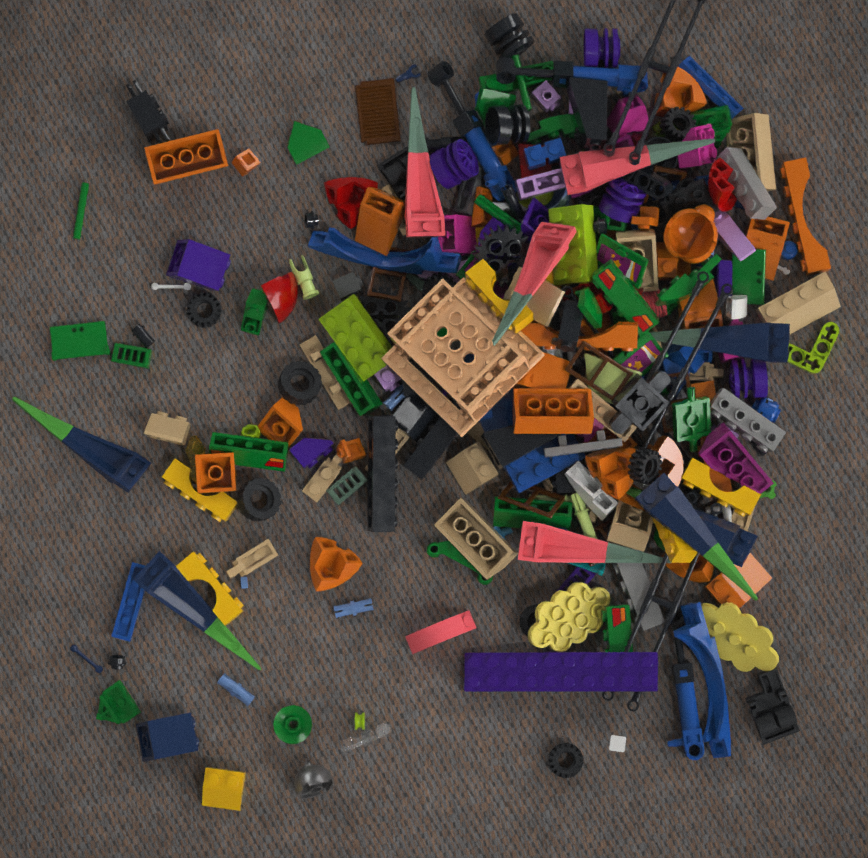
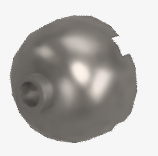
[294,763,334,799]

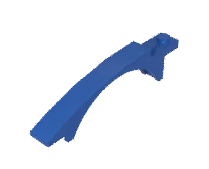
[308,227,462,275]
[673,602,731,758]

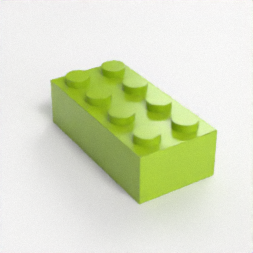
[548,204,598,286]
[319,294,392,382]

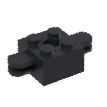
[126,80,170,144]
[609,370,670,434]

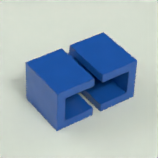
[523,138,566,171]

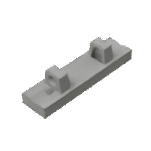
[544,430,623,458]

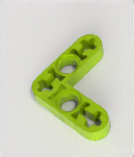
[788,322,839,374]

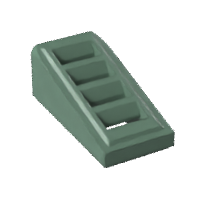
[326,466,367,506]

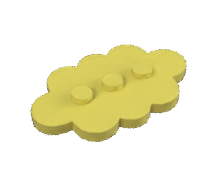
[528,582,611,652]
[701,602,779,672]

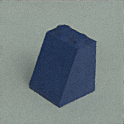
[136,713,199,762]

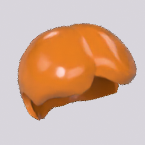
[663,204,718,264]

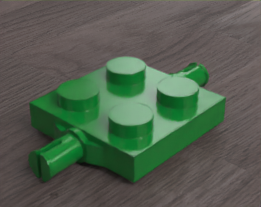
[672,387,711,452]

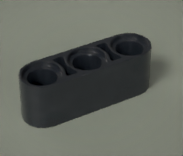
[621,167,673,199]

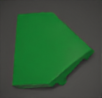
[474,88,516,127]
[691,105,733,148]
[287,121,330,165]
[575,287,602,329]
[96,680,141,724]

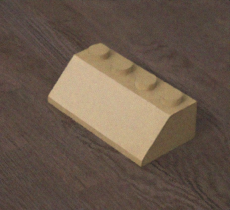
[726,113,776,195]
[756,271,841,334]
[434,498,518,580]

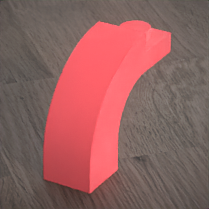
[405,610,476,654]

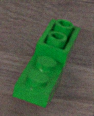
[478,61,554,93]
[526,114,578,145]
[655,254,722,306]

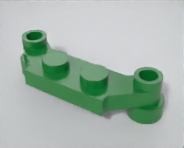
[427,541,493,585]

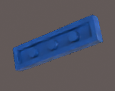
[678,56,744,119]
[111,562,145,642]

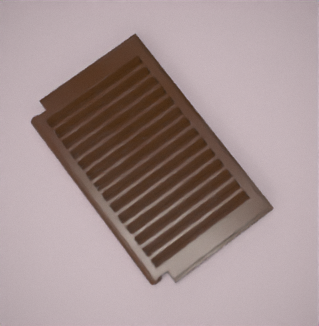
[355,78,401,145]

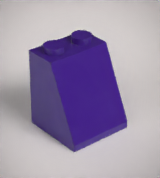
[166,239,231,291]

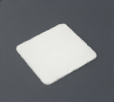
[609,735,626,752]

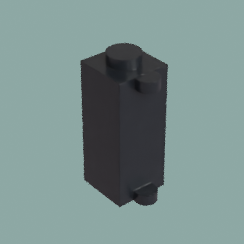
[551,299,583,352]

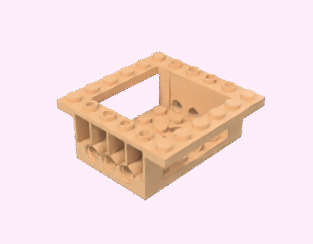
[381,277,545,437]

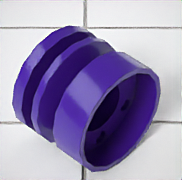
[584,28,620,68]
[430,139,479,189]
[598,177,647,223]
[728,358,768,399]

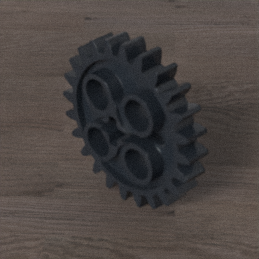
[472,225,531,287]
[359,286,412,346]

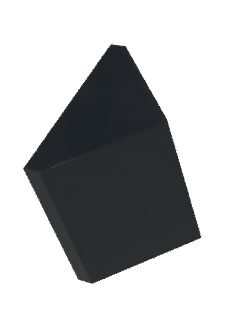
[392,396,439,442]

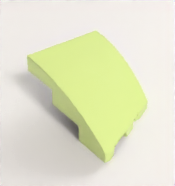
[584,352,642,404]

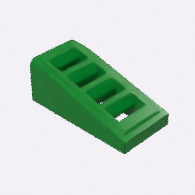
[111,343,152,369]

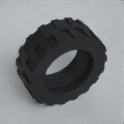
[278,361,322,406]
[236,477,281,521]

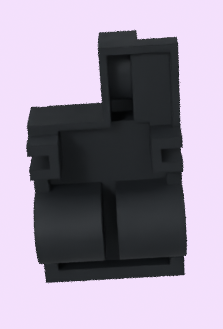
[377,146,408,201]
[652,177,719,233]
[745,668,800,745]

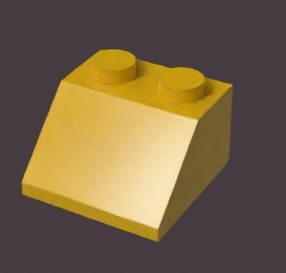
[202,767,246,811]

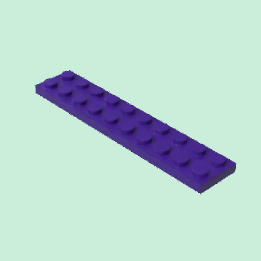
[464,652,658,692]

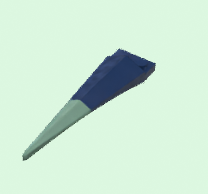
[638,322,790,363]

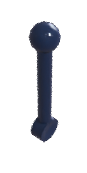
[70,645,103,673]

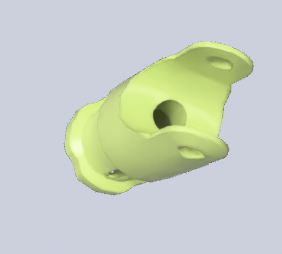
[289,255,319,300]

